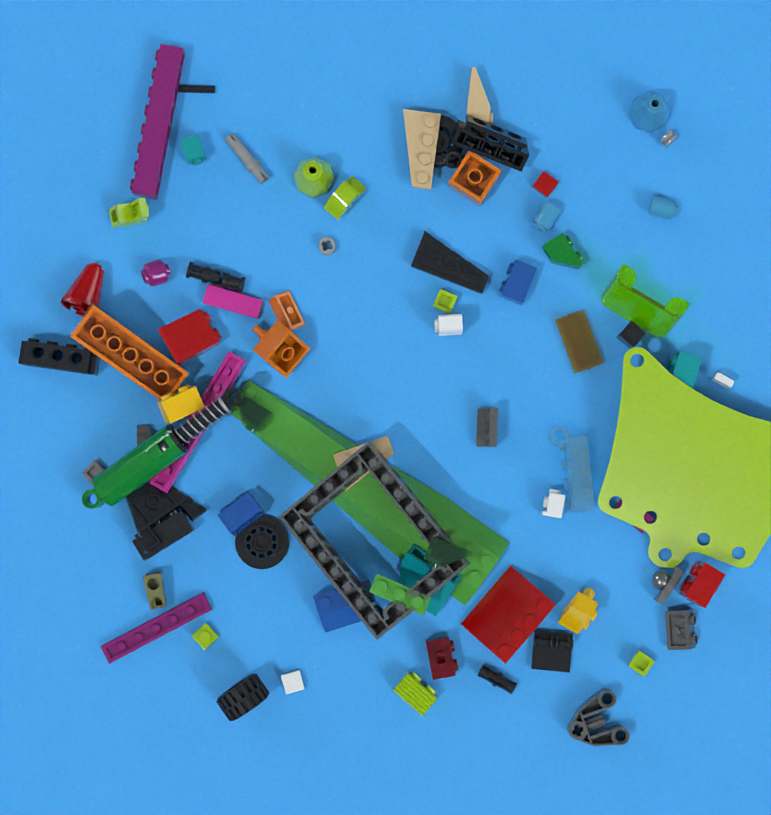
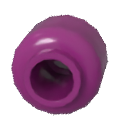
[141,259,171,287]

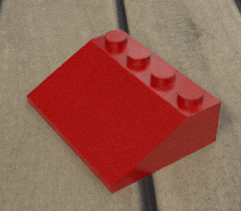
[461,566,556,664]

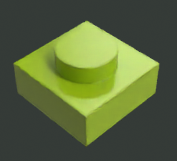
[433,289,458,314]
[192,622,219,650]
[627,650,655,677]

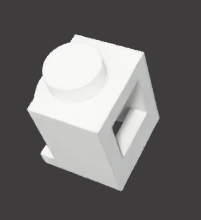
[541,489,565,518]

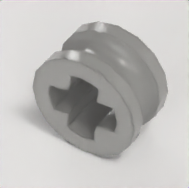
[660,129,678,148]
[318,237,336,255]

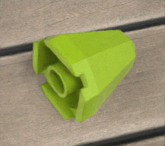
[294,156,335,198]

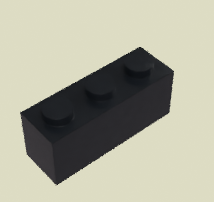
[132,509,195,561]

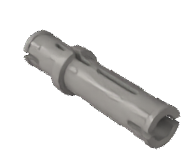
[225,133,270,184]

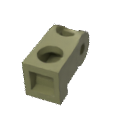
[143,571,167,610]

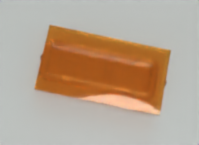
[555,310,604,374]

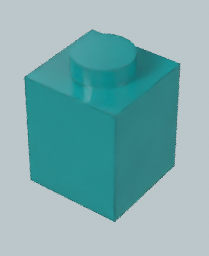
[180,134,206,166]

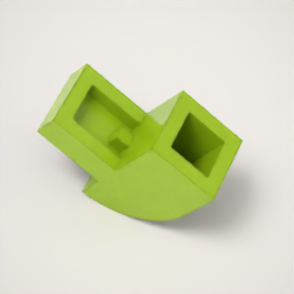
[323,176,366,220]
[108,198,149,228]

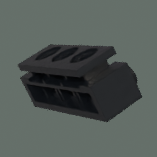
[451,114,529,172]
[18,338,100,376]

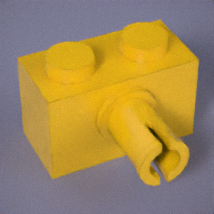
[157,384,205,424]
[558,588,598,634]

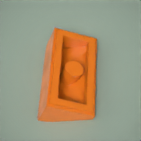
[269,290,305,331]

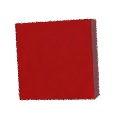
[532,171,559,198]

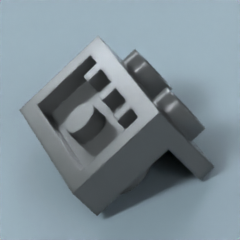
[476,408,498,447]
[665,609,698,650]

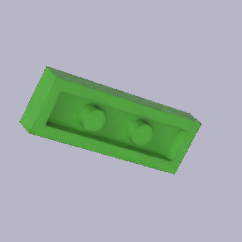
[369,574,432,616]

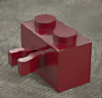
[425,636,459,680]

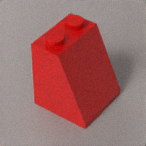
[158,309,221,366]

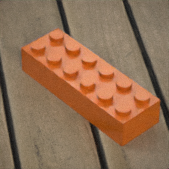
[70,303,189,400]

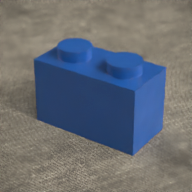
[499,260,537,305]
[218,492,265,536]

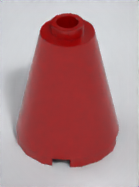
[60,262,104,316]

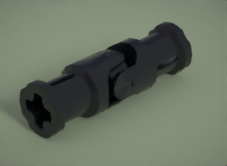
[186,261,246,294]

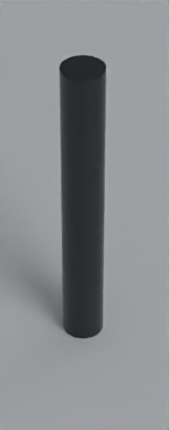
[178,85,215,93]

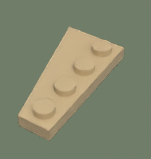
[403,109,441,190]

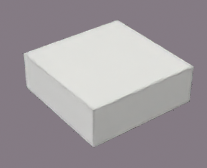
[711,372,734,389]
[281,670,305,694]

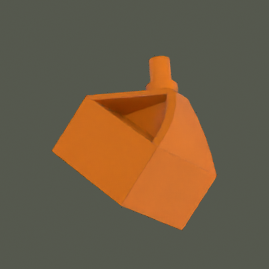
[252,320,311,378]

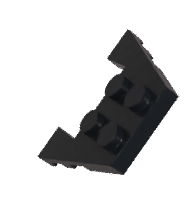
[126,480,207,554]

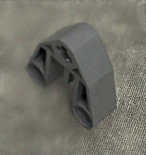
[567,688,630,746]

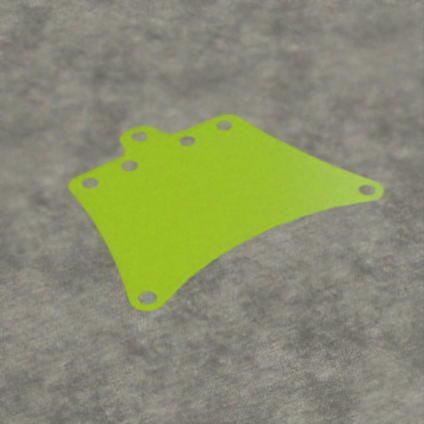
[598,347,771,568]

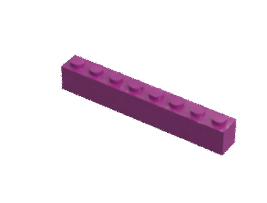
[130,44,186,200]

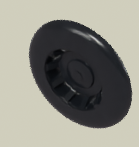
[434,115,463,167]
[235,515,289,569]

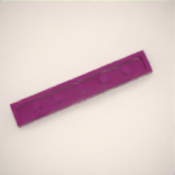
[101,593,213,664]

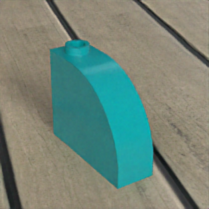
[400,544,462,616]

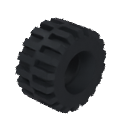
[216,674,269,721]

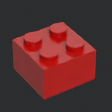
[679,561,725,608]

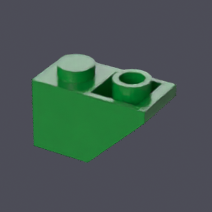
[542,233,583,269]

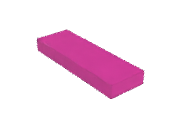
[202,285,263,319]

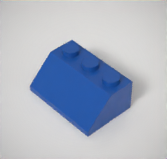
[313,578,376,633]

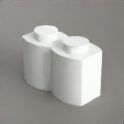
[434,314,463,336]

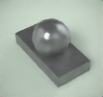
[651,567,683,604]

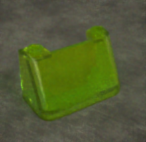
[601,264,690,338]

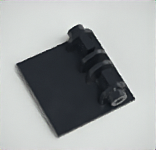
[531,630,573,673]

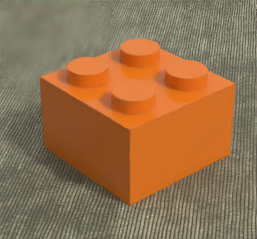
[448,151,502,206]

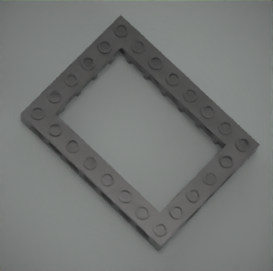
[279,441,471,639]

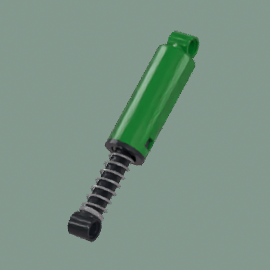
[82,388,245,509]

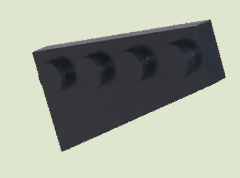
[411,231,489,294]

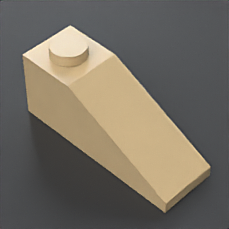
[465,67,493,124]

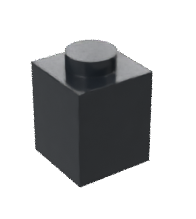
[616,321,646,349]

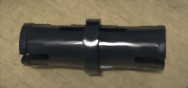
[477,665,517,694]

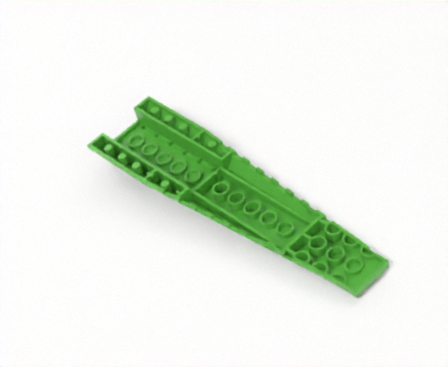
[230,380,509,605]

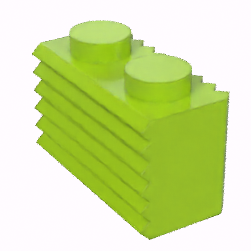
[393,672,437,716]

